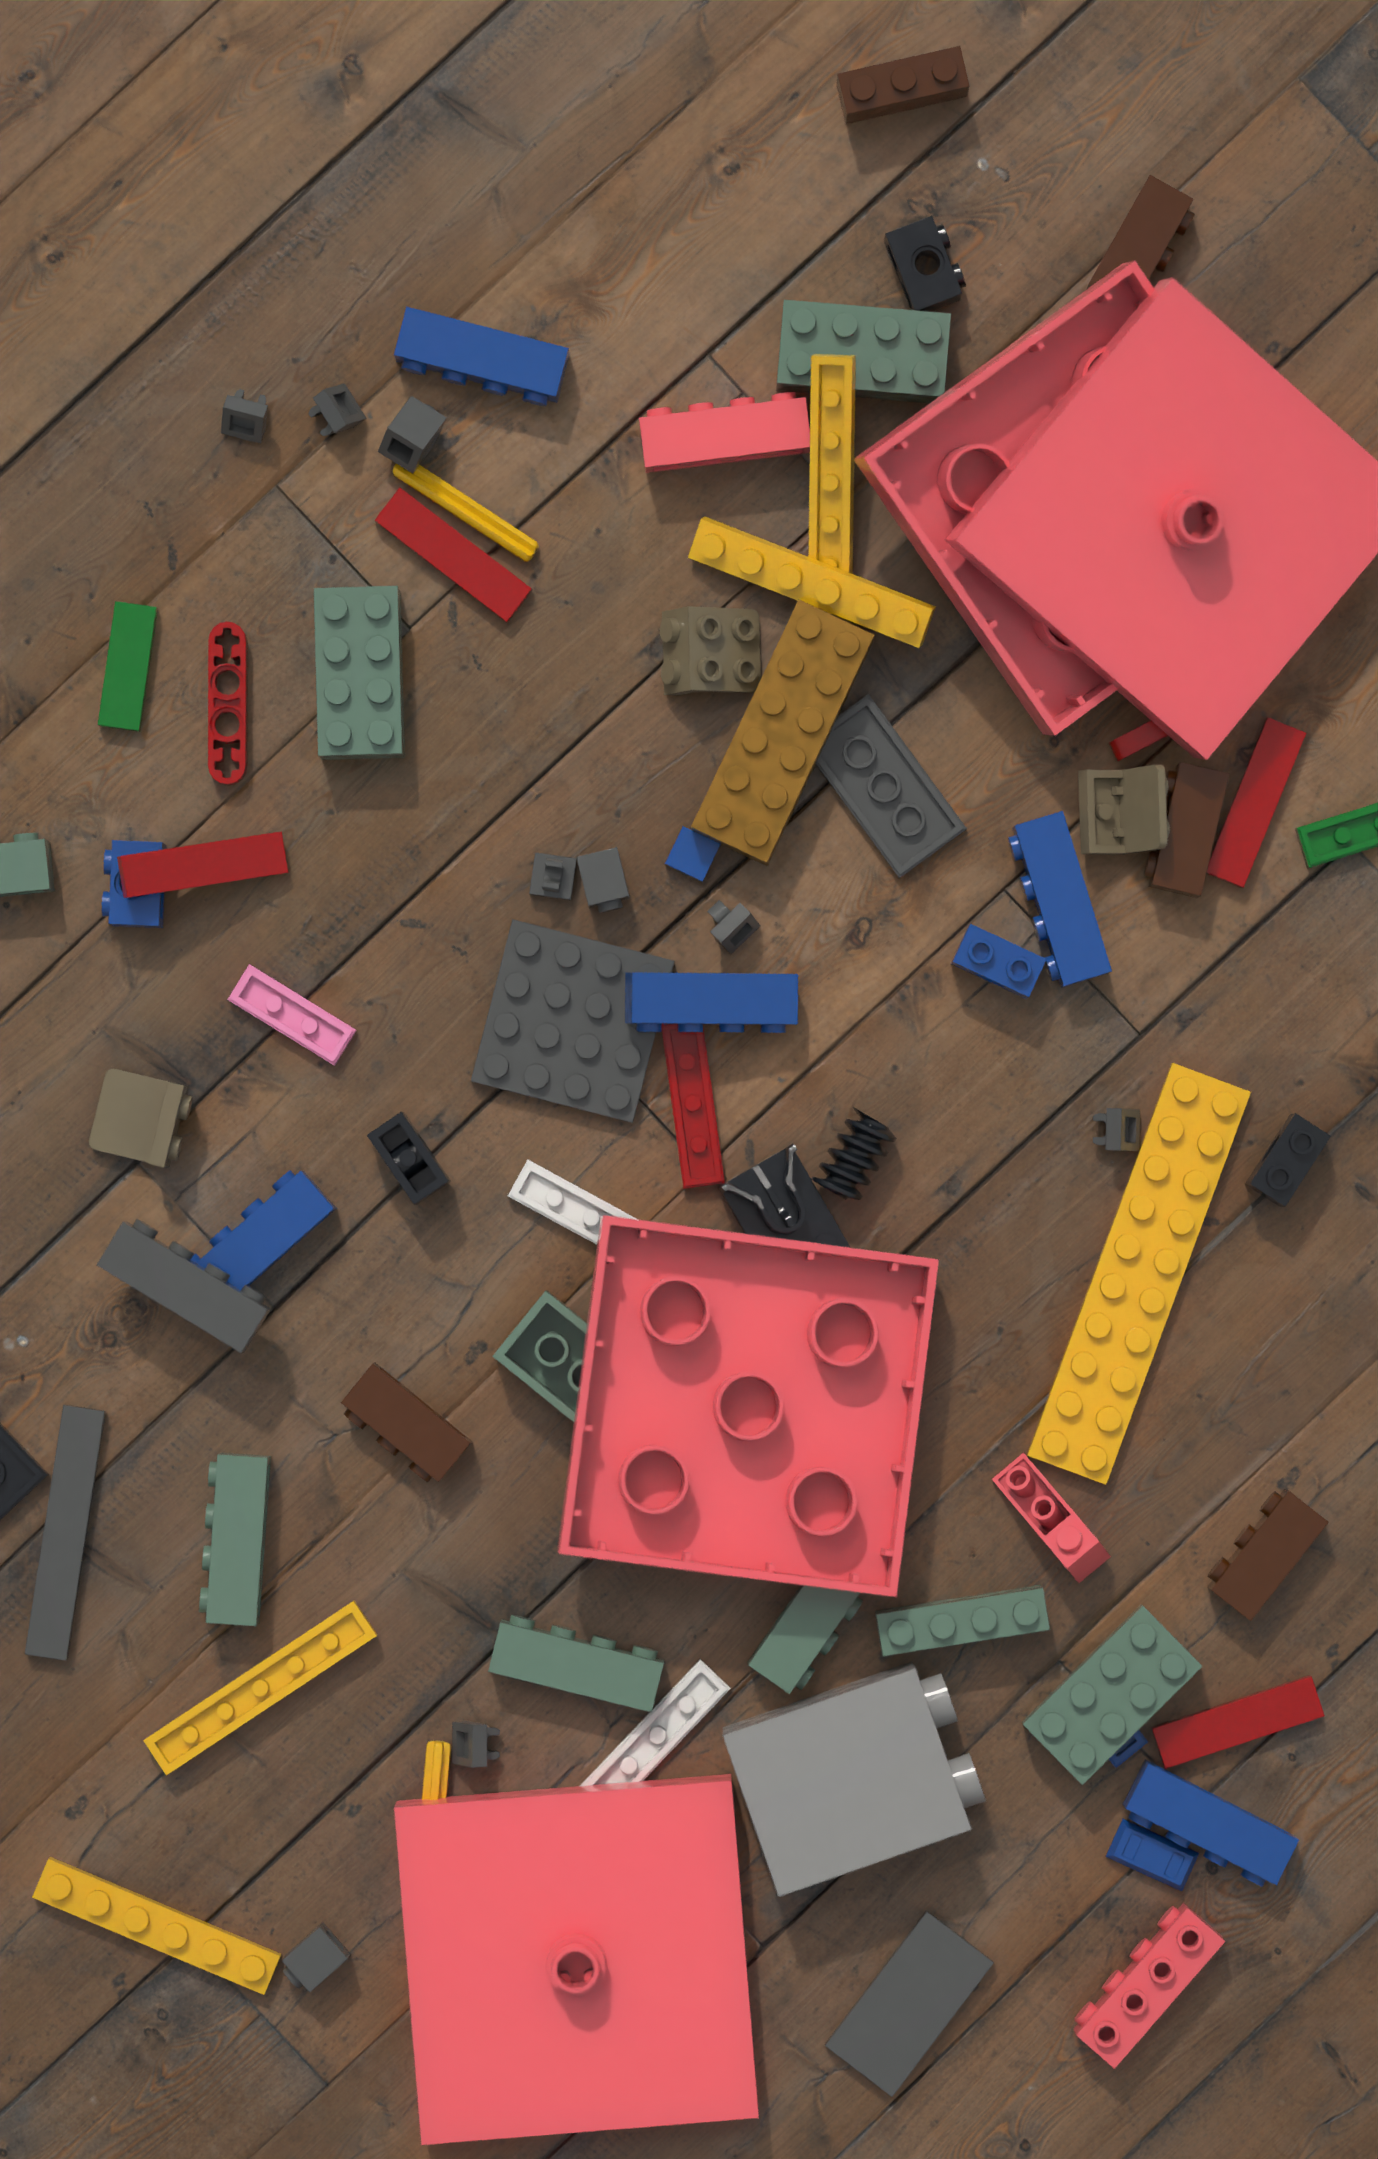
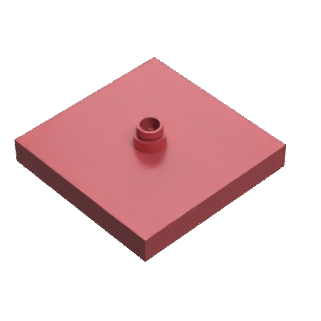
[853,261,1155,736]
[945,278,1378,760]
[557,1215,939,1597]
[394,1774,759,2145]

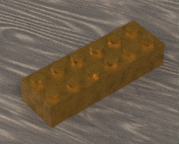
[691,599,875,866]

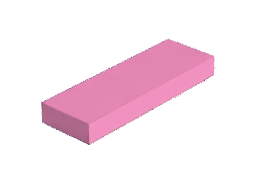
[227,964,357,1066]

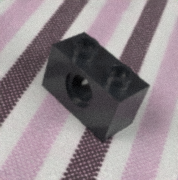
[884,216,966,312]
[367,1111,451,1205]
[1245,1113,1331,1207]

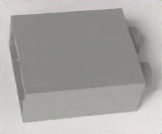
[722,1661,986,1897]

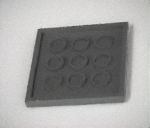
[471,919,675,1123]

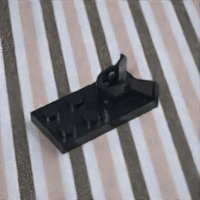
[718,1143,851,1248]

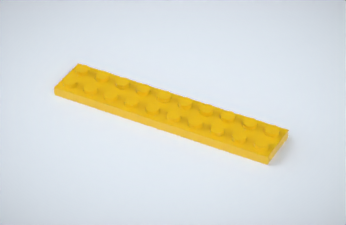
[1027,1063,1251,1485]

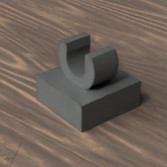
[309,383,367,436]
[221,389,268,444]
[529,852,577,901]
[707,900,761,954]
[1093,1108,1140,1151]
[452,1721,500,1768]

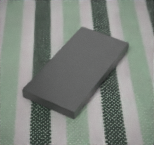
[816,694,967,879]
[825,1910,994,2097]

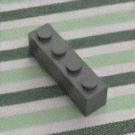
[97,1219,271,1353]

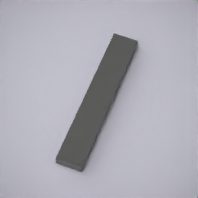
[25,1405,106,1661]

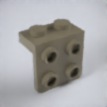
[660,606,761,695]
[1078,765,1170,855]
[89,1068,193,1168]

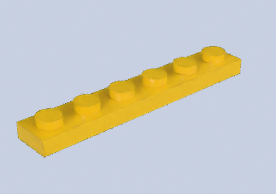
[808,354,856,574]
[688,517,936,648]
[143,1600,378,1776]
[32,1857,281,1995]

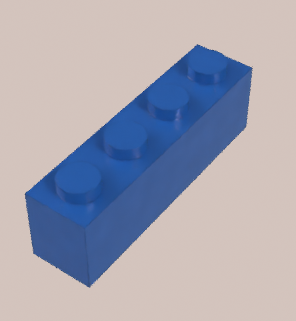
[394,306,570,406]
[1008,811,1112,988]
[625,972,798,1033]
[191,1170,337,1290]
[1123,1759,1299,1887]

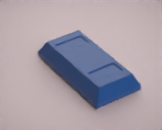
[1105,1818,1199,1891]

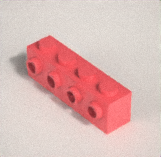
[639,392,810,473]
[1074,1902,1226,2069]

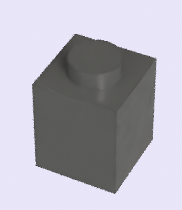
[378,396,447,473]
[576,847,630,913]
[282,1922,350,1992]

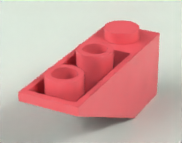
[992,1452,1111,1583]

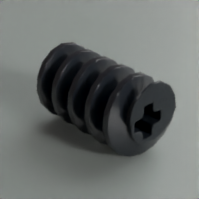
[811,1107,897,1200]

